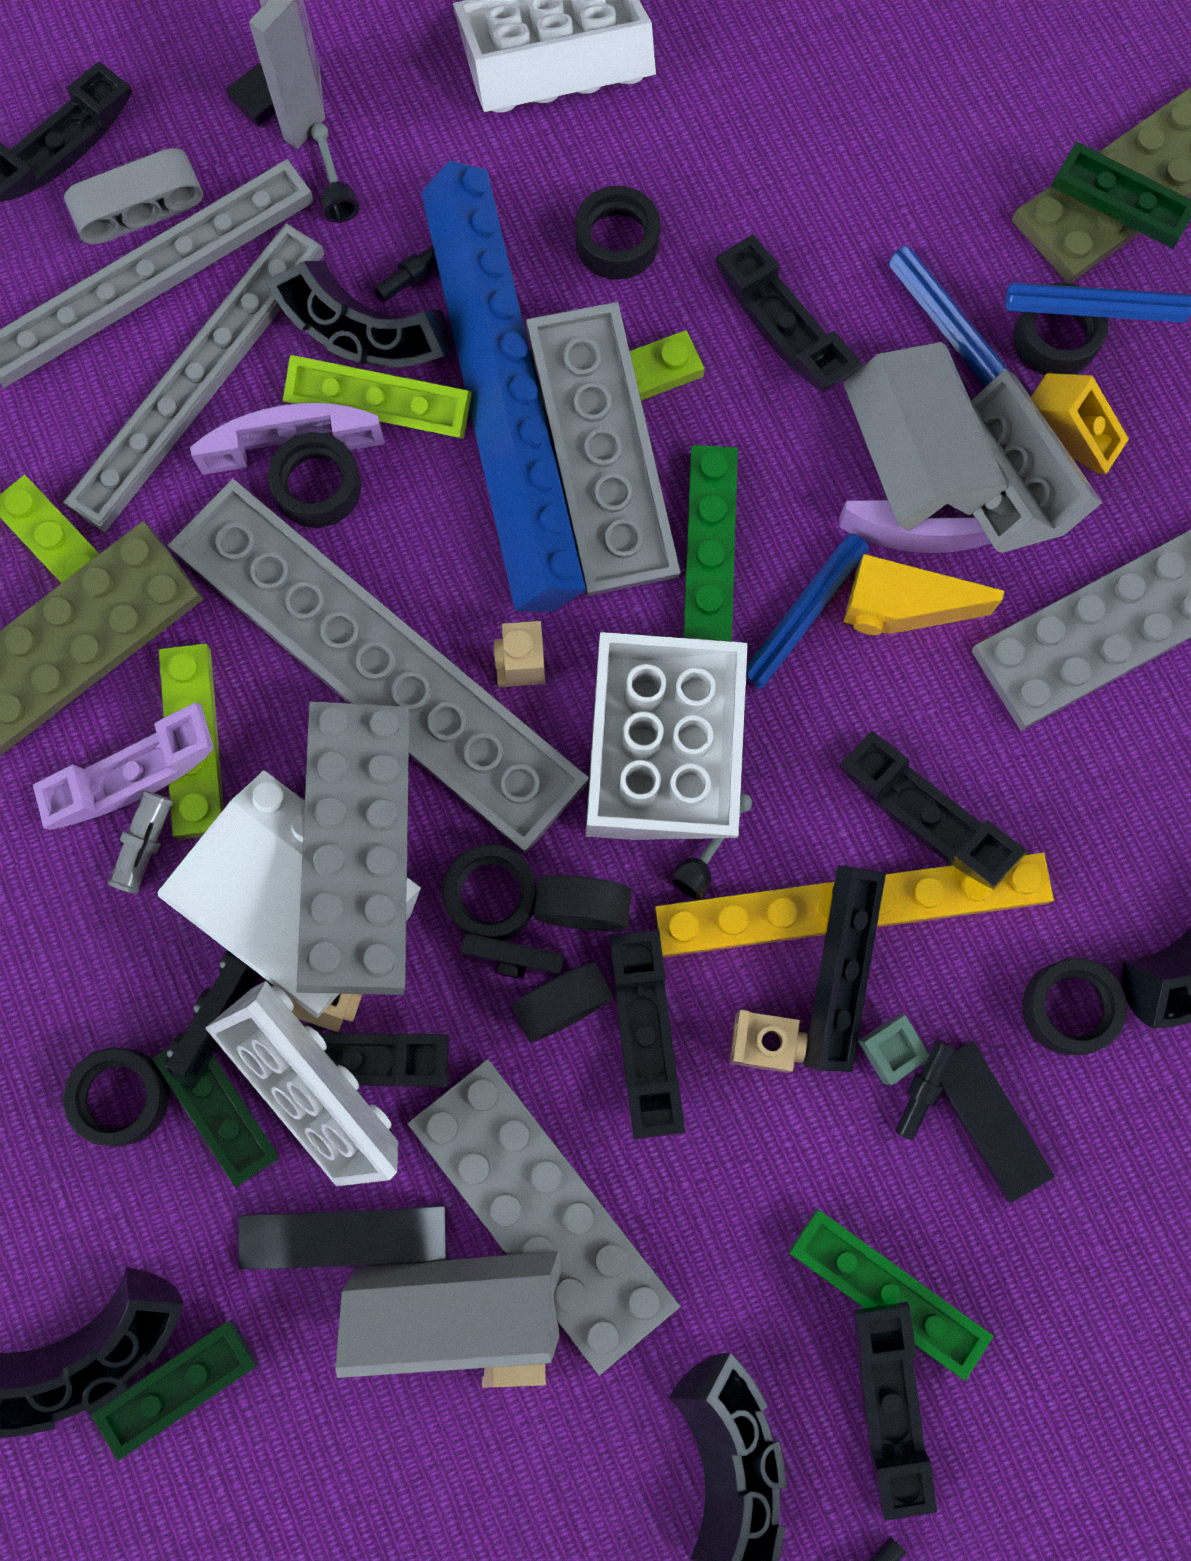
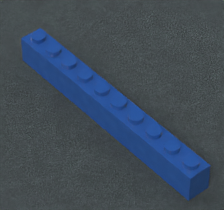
[421,161,586,612]

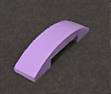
[190,403,385,475]
[839,500,991,553]
[33,702,214,830]

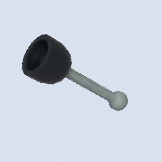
[311,123,360,223]
[668,793,752,900]

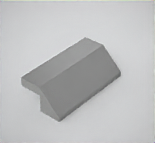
[249,0,325,149]
[843,342,1008,531]
[971,369,1103,553]
[335,1251,561,1378]

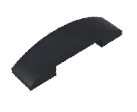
[0,61,132,202]
[716,234,862,392]
[840,731,1027,890]
[609,930,685,1140]
[246,1033,450,1087]
[239,1206,447,1269]
[855,1302,937,1521]

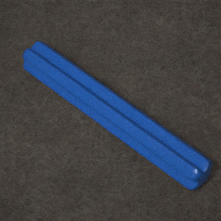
[889,245,1009,387]
[1005,282,1191,323]
[746,533,869,689]

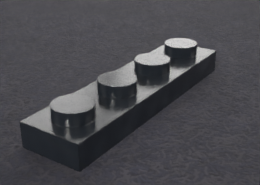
[803,865,886,1072]

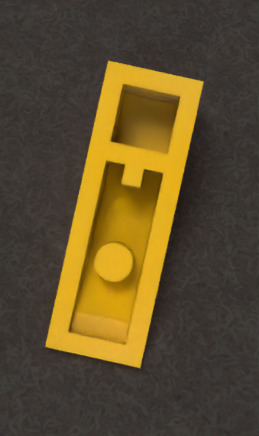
[843,554,1005,635]

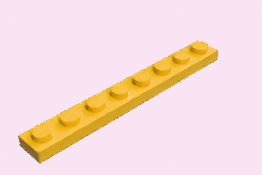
[655,853,1054,958]

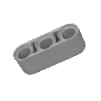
[64,148,203,244]

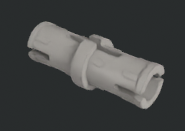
[107,790,174,894]

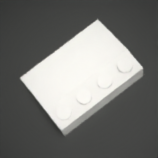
[453,0,656,112]
[586,632,748,840]
[158,770,421,1018]
[205,981,398,1186]

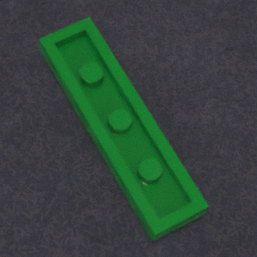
[788,1209,994,1382]

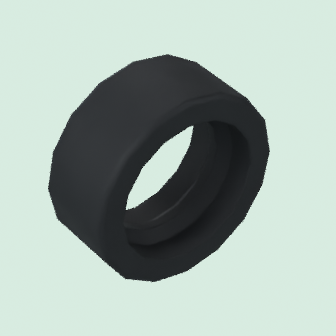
[575,185,661,280]
[1014,282,1108,375]
[268,432,362,528]
[442,844,537,941]
[534,875,632,931]
[1022,958,1127,1055]
[511,962,613,1043]
[63,1047,170,1147]

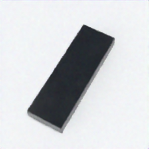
[940,1041,1055,1203]

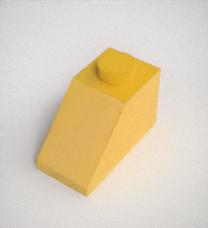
[1031,373,1129,475]

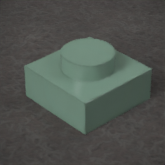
[858,1014,929,1086]

